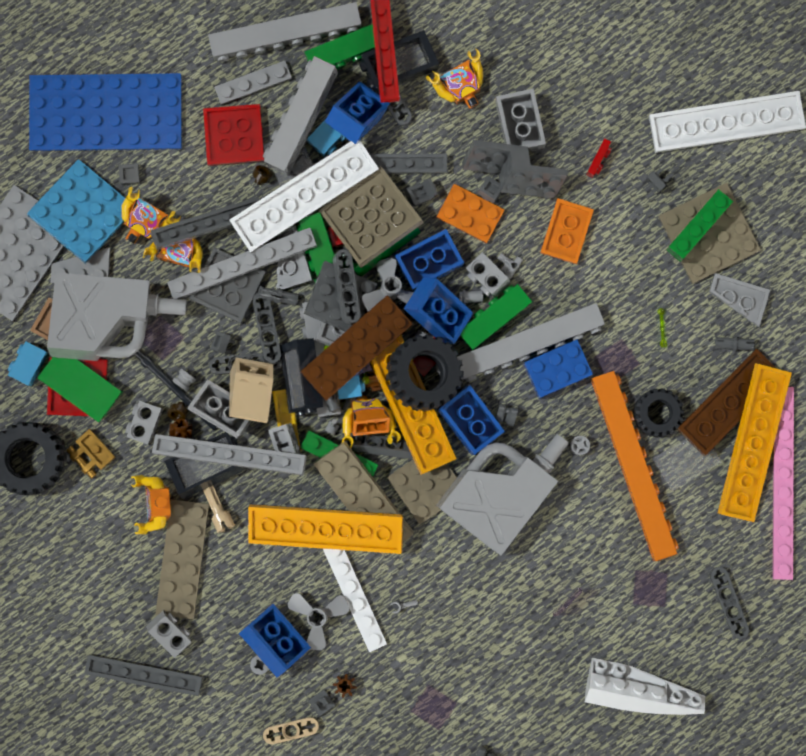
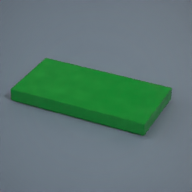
[38,357,122,423]

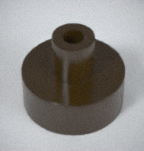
[252,165,273,185]
[167,402,188,421]

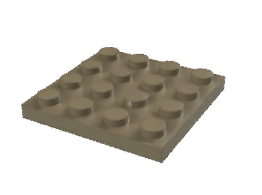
[319,166,424,267]
[658,183,761,284]

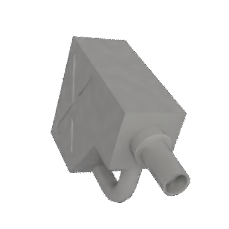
[47,272,187,361]
[436,434,569,555]

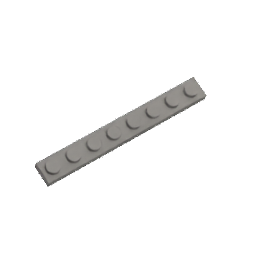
[167,227,317,299]
[152,434,307,476]

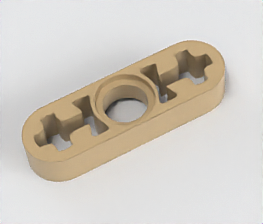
[263,717,319,744]

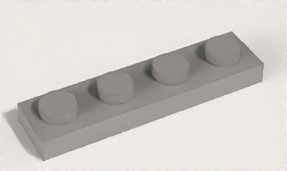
[214,61,292,105]

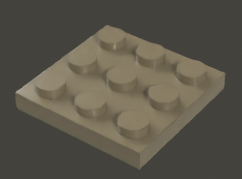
[387,459,457,525]

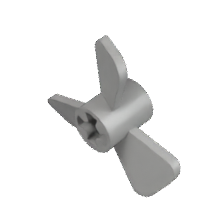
[361,258,414,312]
[287,593,349,650]

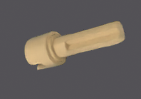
[203,485,235,533]

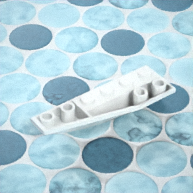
[585,658,705,715]

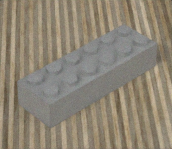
[263,56,338,176]

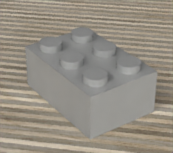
[495,88,546,151]

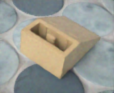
[229,358,273,423]

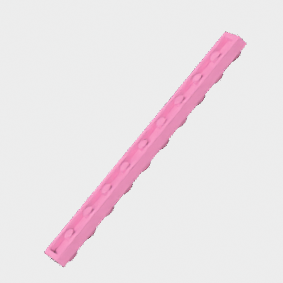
[773,387,794,580]

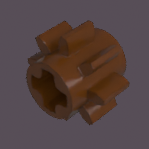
[364,368,382,392]
[169,419,192,439]
[333,673,357,698]

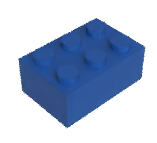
[325,81,390,144]
[395,229,464,292]
[404,278,473,344]
[523,340,593,399]
[437,385,505,455]
[239,604,311,678]

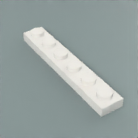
[323,549,387,652]

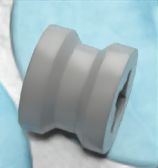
[172,369,196,392]
[570,436,590,455]
[250,655,269,675]

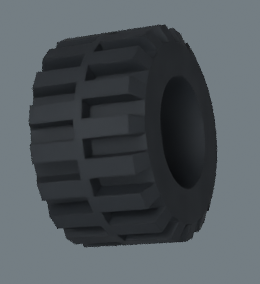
[633,388,684,437]

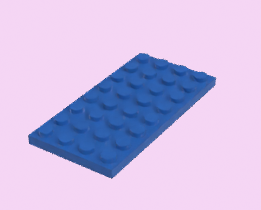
[29,73,182,151]

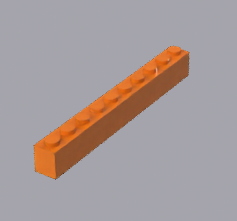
[591,371,679,561]

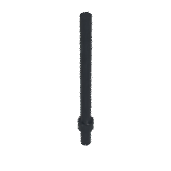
[134,350,217,431]

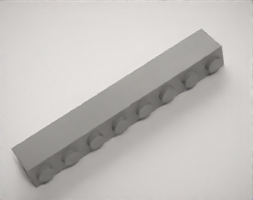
[208,2,362,62]
[457,303,605,383]

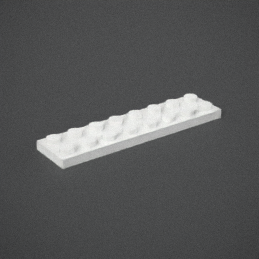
[649,91,806,153]
[229,141,379,253]

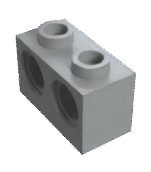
[466,252,511,298]
[125,401,163,445]
[268,423,302,455]
[146,611,191,658]

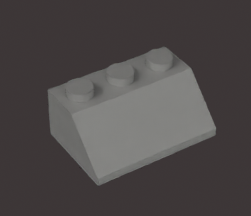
[187,379,252,439]

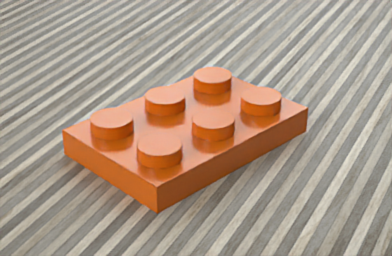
[436,184,504,244]
[540,198,594,264]

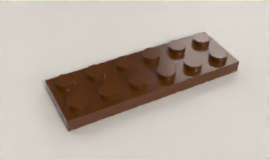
[300,295,412,401]
[677,349,777,456]

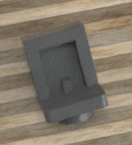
[404,178,438,207]

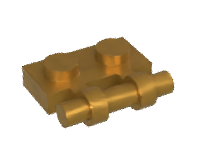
[66,429,116,479]

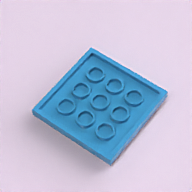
[27,159,125,264]

